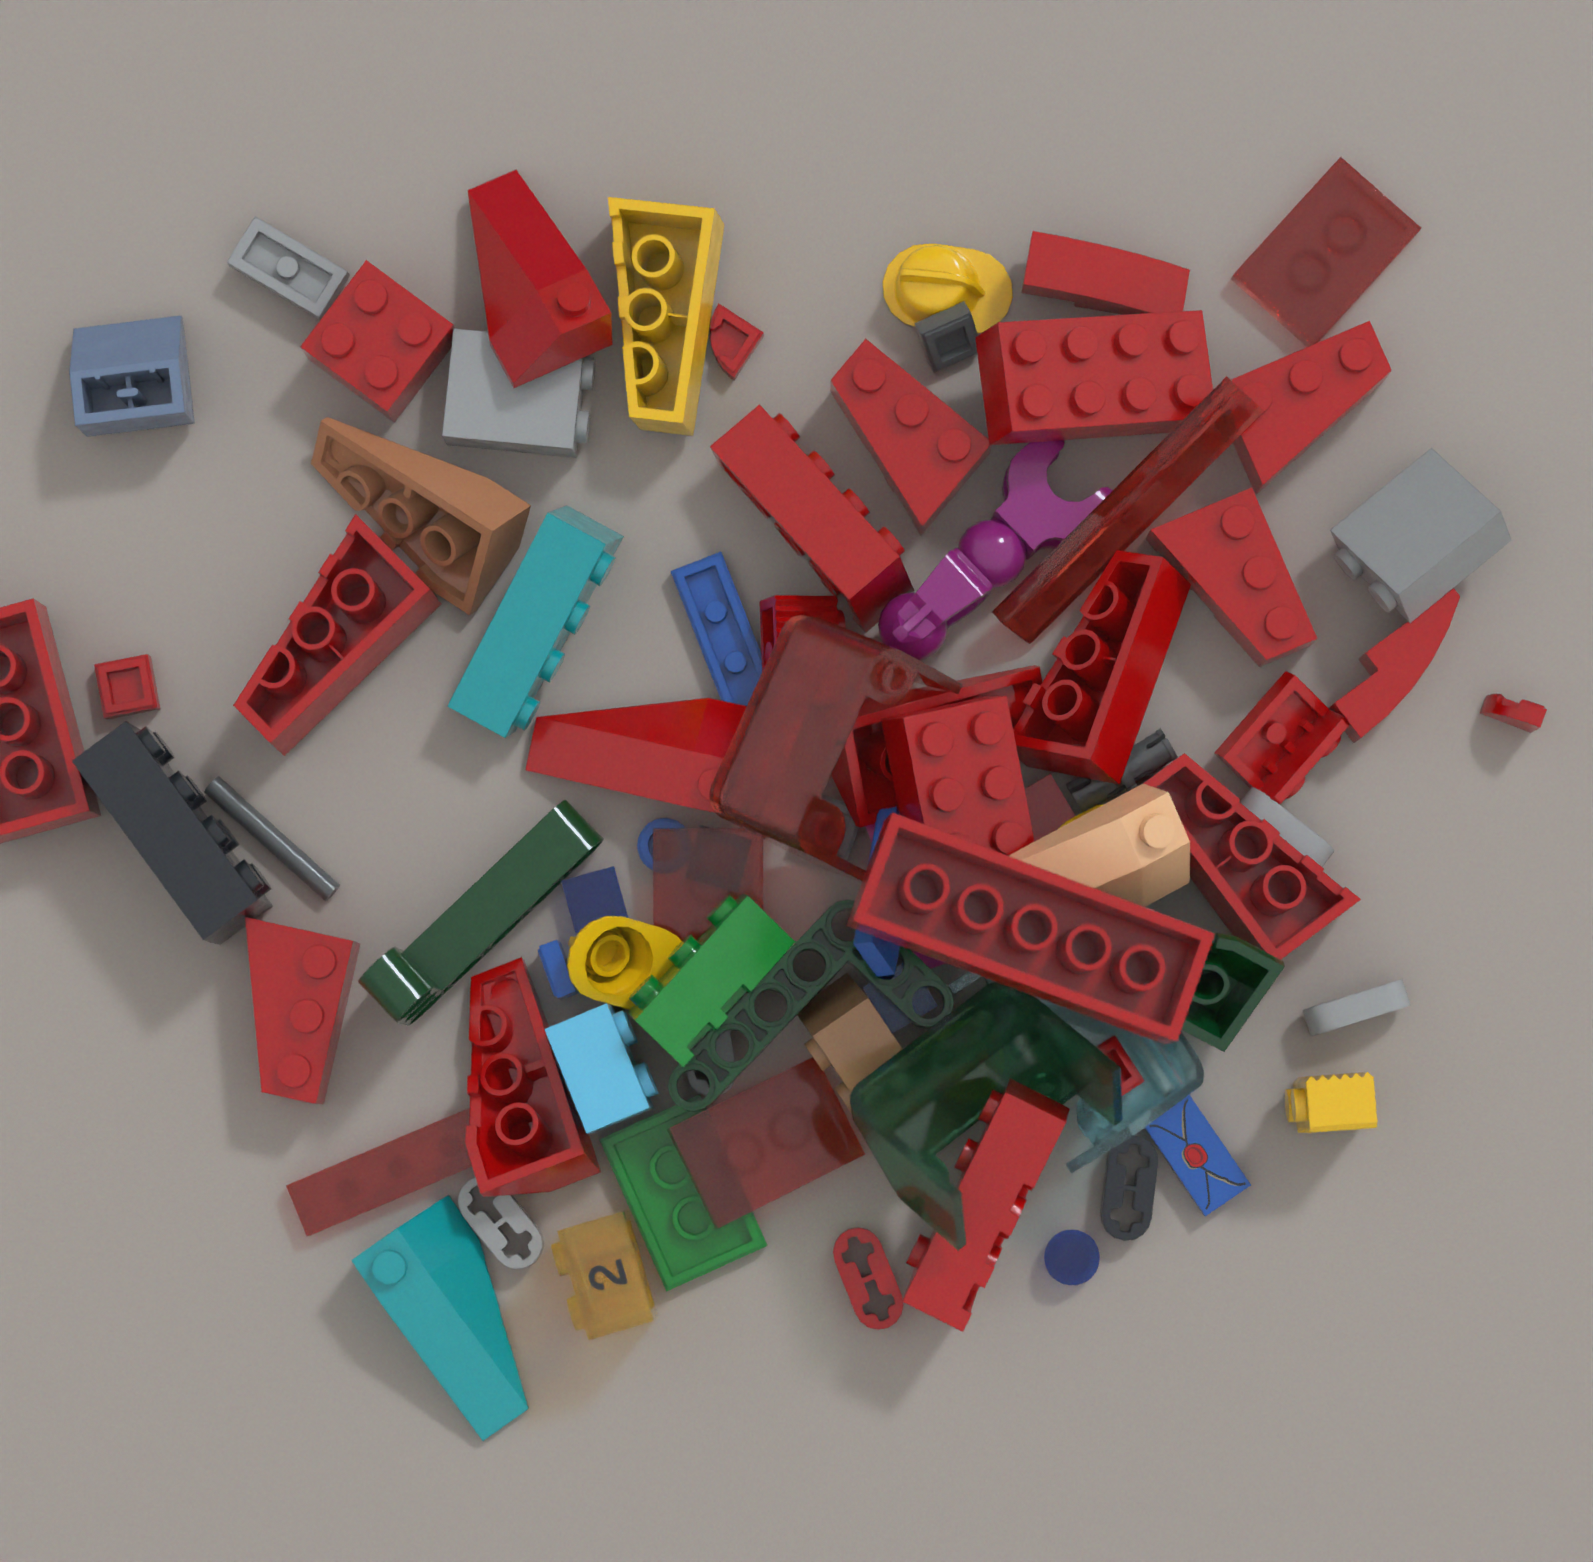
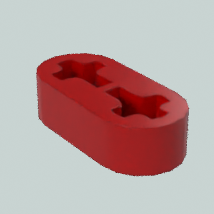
[833,1227,904,1330]

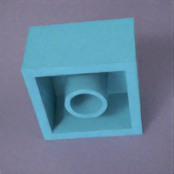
[544,1003,659,1134]

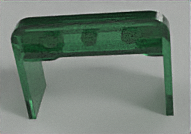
[850,982,1123,1250]

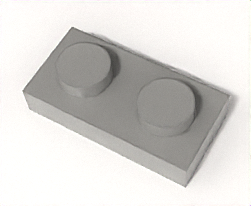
[227,216,350,320]

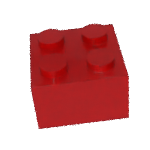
[300,260,455,423]

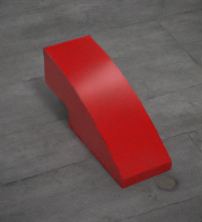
[1021,231,1190,315]
[1329,588,1460,743]

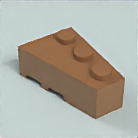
[797,973,957,1168]

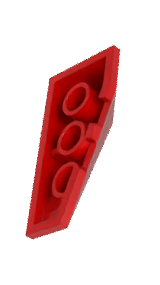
[525,698,762,817]
[465,957,601,1197]

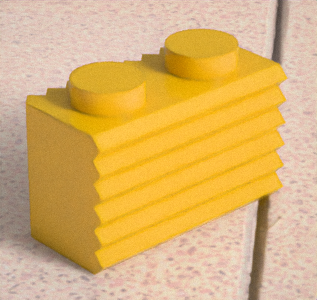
[1285,1072,1377,1133]

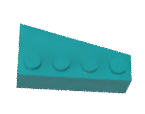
[447,505,624,738]

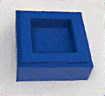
[538,940,579,1000]

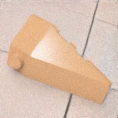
[1009,784,1190,907]

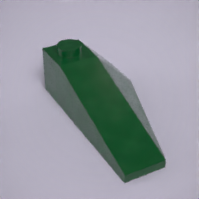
[1181,931,1285,1052]

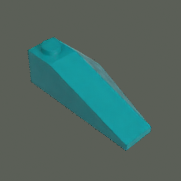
[351,1195,529,1441]

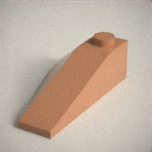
[311,417,531,615]

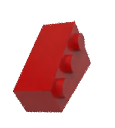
[830,338,992,536]

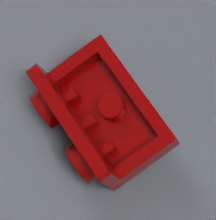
[1214,671,1349,804]

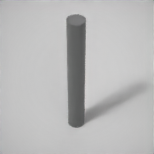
[204,776,340,901]

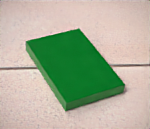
[599,1094,768,1292]

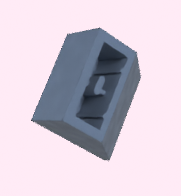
[69,315,195,437]

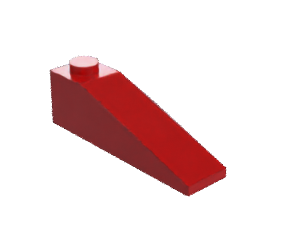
[468,170,613,388]
[816,665,1042,828]

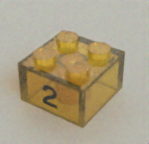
[551,1209,658,1340]

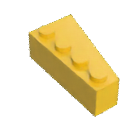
[608,197,725,436]

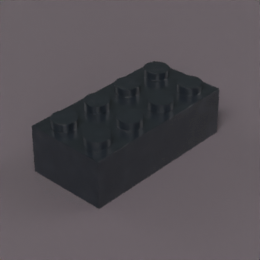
[72,721,272,945]

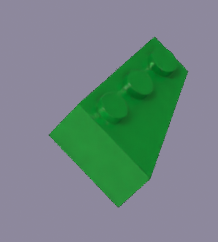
[628,893,795,1067]

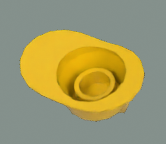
[883,243,1013,333]
[567,916,682,1010]

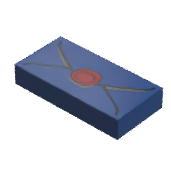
[1142,1093,1251,1216]

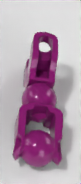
[878,440,1122,661]

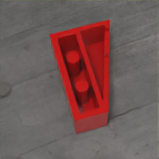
[1214,321,1392,495]
[1145,487,1317,667]
[245,917,361,1104]

